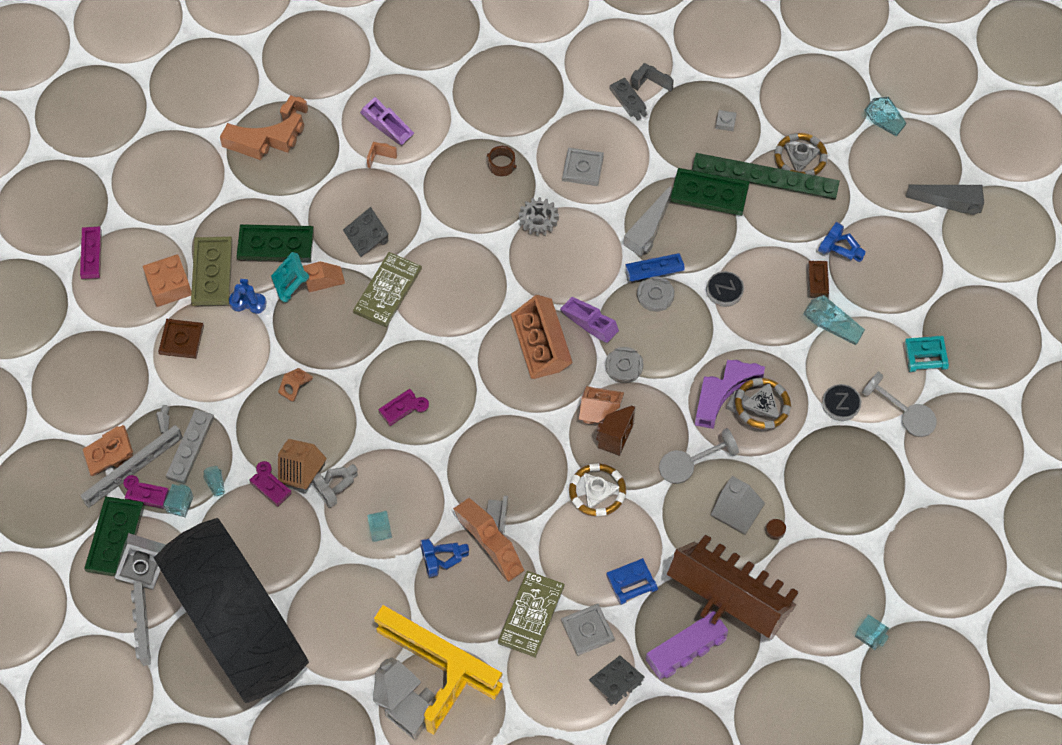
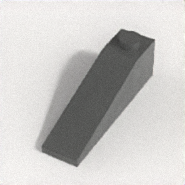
[906,184,984,214]

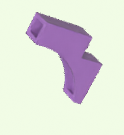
[695,360,765,429]

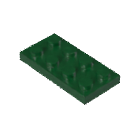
[670,168,750,216]
[236,224,314,262]
[84,496,145,576]

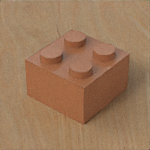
[142,254,191,307]

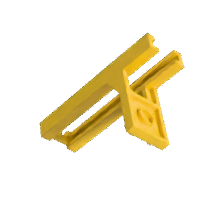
[374,605,503,735]

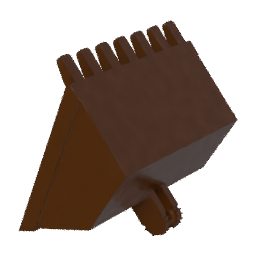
[667,535,798,640]

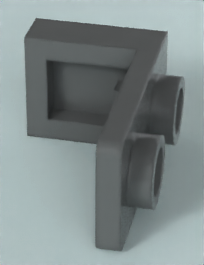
[631,63,674,92]

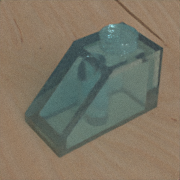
[864,97,907,136]

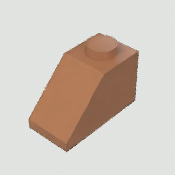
[303,261,345,293]

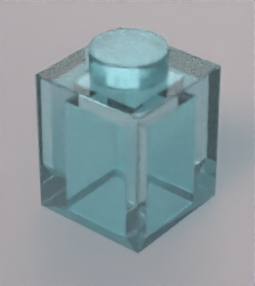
[164,484,194,518]
[367,511,392,542]
[855,614,889,651]

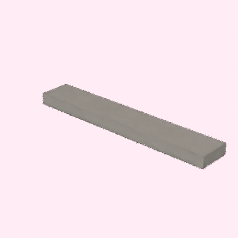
[80,425,183,508]

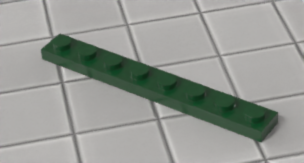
[692,153,840,199]

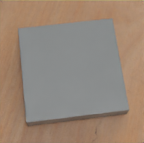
[562,148,604,186]
[561,604,615,656]

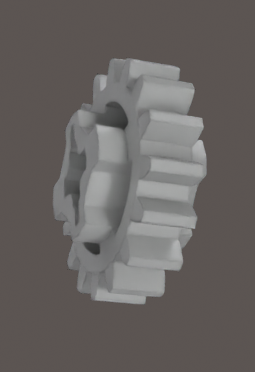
[519,197,559,236]

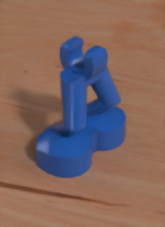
[818,222,866,262]
[229,279,267,314]
[420,539,469,578]

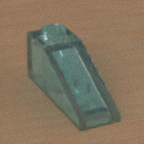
[803,295,865,345]

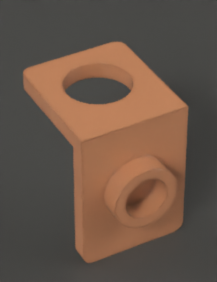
[367,142,397,168]
[278,368,313,401]

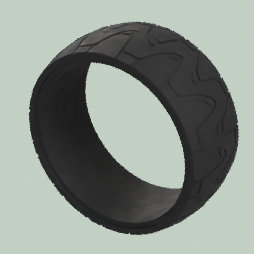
[154,517,309,703]

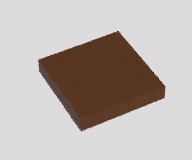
[158,319,204,359]

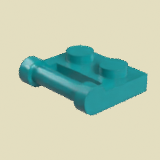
[271,252,309,302]
[904,336,949,372]

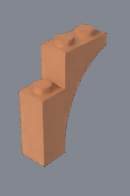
[220,113,304,160]
[453,498,525,582]

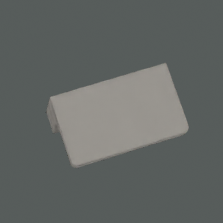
[487,495,508,535]

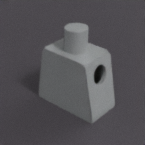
[385,688,435,741]

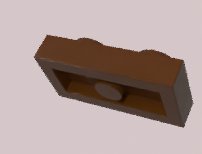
[808,261,829,297]

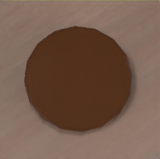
[766,519,786,540]

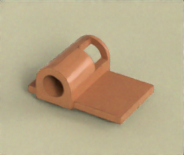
[83,425,133,476]

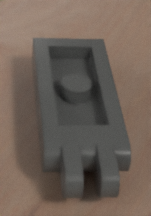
[610,77,647,120]

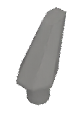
[156,405,170,434]

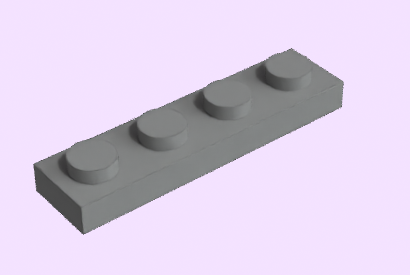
[166,409,214,484]
[131,582,151,666]

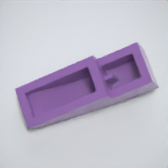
[360,97,414,145]
[560,297,619,343]

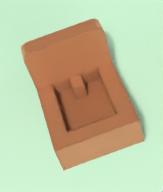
[280,95,308,121]

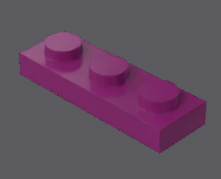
[80,226,102,279]

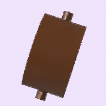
[487,145,517,177]

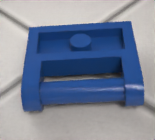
[606,558,658,605]

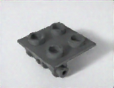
[343,207,389,257]
[589,655,645,706]

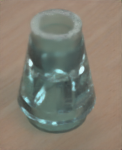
[203,466,225,496]

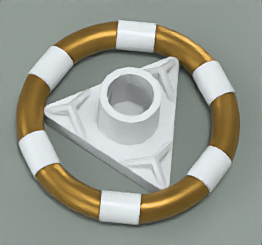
[569,463,626,517]

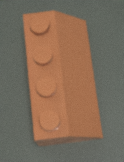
[511,295,573,379]

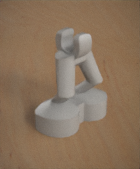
[311,464,358,508]

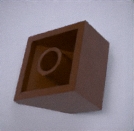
[596,405,635,456]

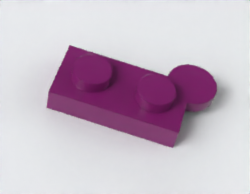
[378,389,429,426]
[249,461,292,507]
[123,475,169,509]

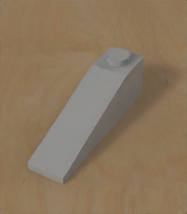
[624,187,672,257]

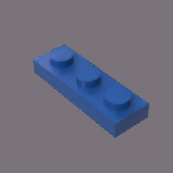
[625,253,685,281]

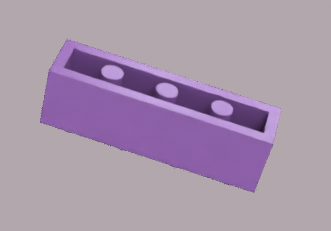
[646,611,728,679]

